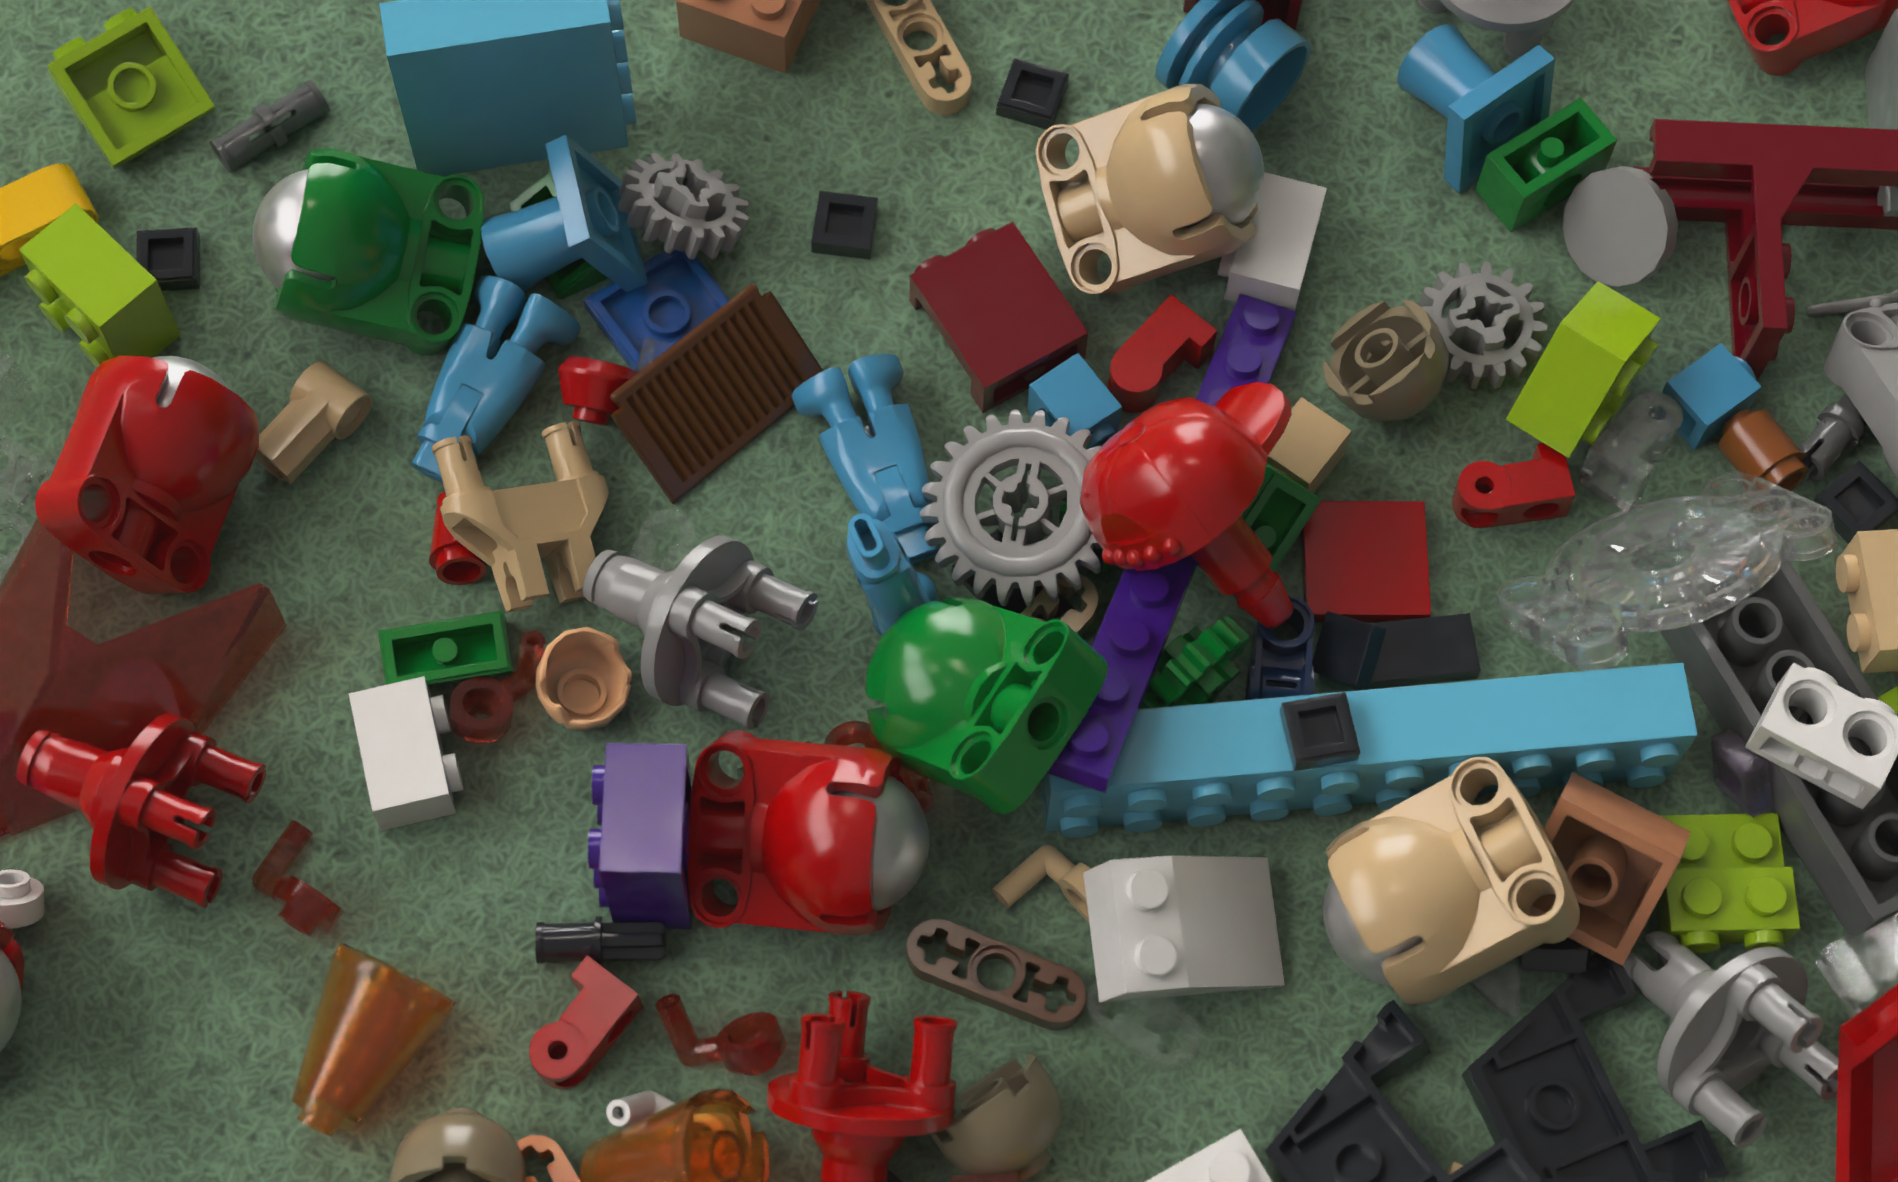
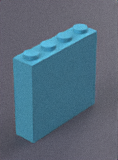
[379,0,637,176]

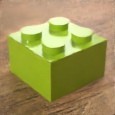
[19,203,181,368]
[1505,281,1661,458]

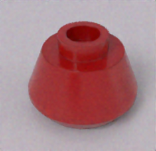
[558,356,636,426]

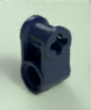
[1245,595,1315,700]

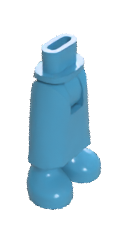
[411,276,581,483]
[792,354,940,565]
[847,513,940,636]

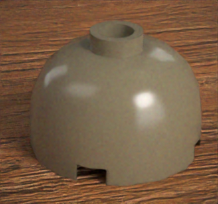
[1322,300,1449,423]
[930,1053,1063,1181]
[389,1108,526,1182]

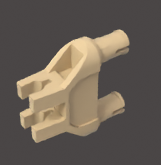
[431,421,609,613]

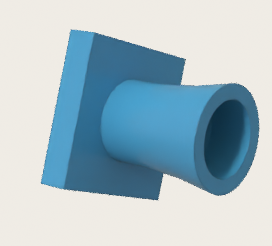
[1397,24,1555,194]
[481,135,648,293]

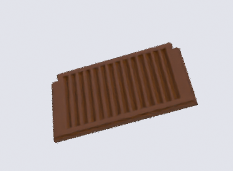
[610,284,823,504]

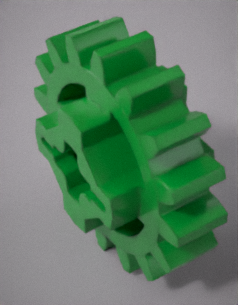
[1140,615,1251,709]

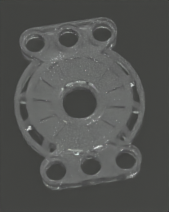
[1497,471,1838,671]

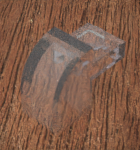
[1815,913,1898,1019]

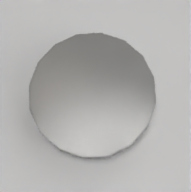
[1562,166,1678,287]

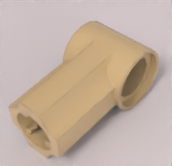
[255,360,373,485]

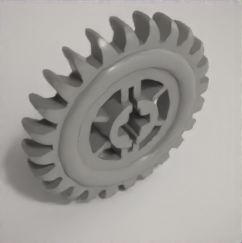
[920,409,1103,607]

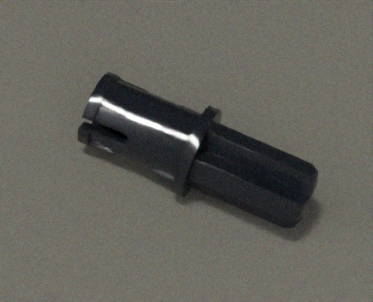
[535,916,667,967]

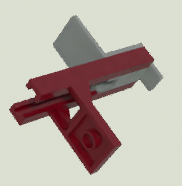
[1634,9,1898,381]

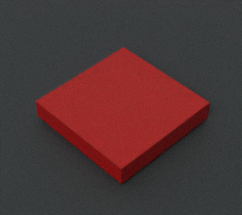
[1301,501,1431,623]

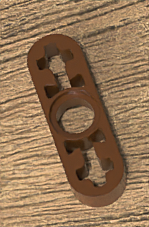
[906,918,1086,1031]

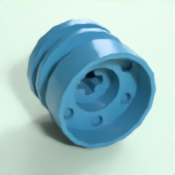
[1155,0,1311,133]

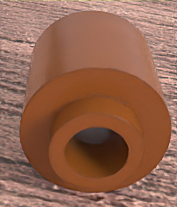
[1718,409,1808,500]

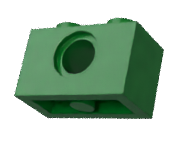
[1475,97,1617,233]

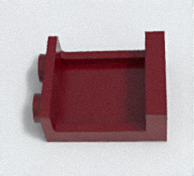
[909,222,1088,413]

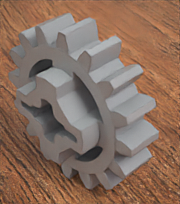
[618,153,749,259]
[1419,261,1547,390]

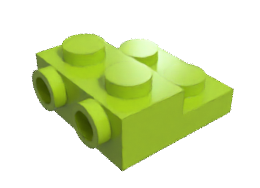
[47,6,215,170]
[1656,813,1800,954]

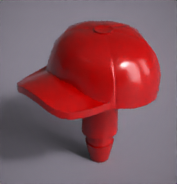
[1080,382,1294,629]

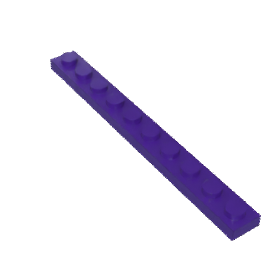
[1047,293,1297,793]

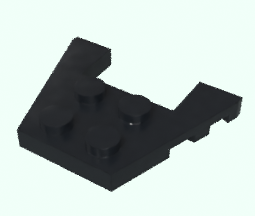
[1462,952,1730,1182]
[1265,999,1542,1182]

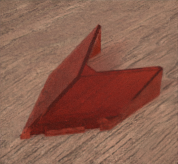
[0,517,287,836]

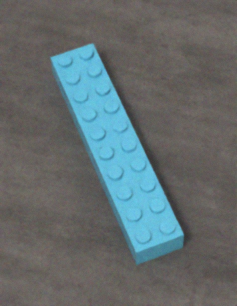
[1040,663,1697,838]

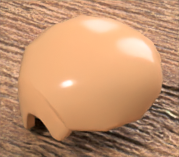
[535,627,632,732]

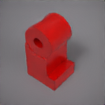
[1107,294,1218,413]
[1452,443,1575,528]
[529,956,643,1089]

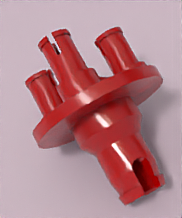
[16,713,266,908]
[766,991,957,1182]

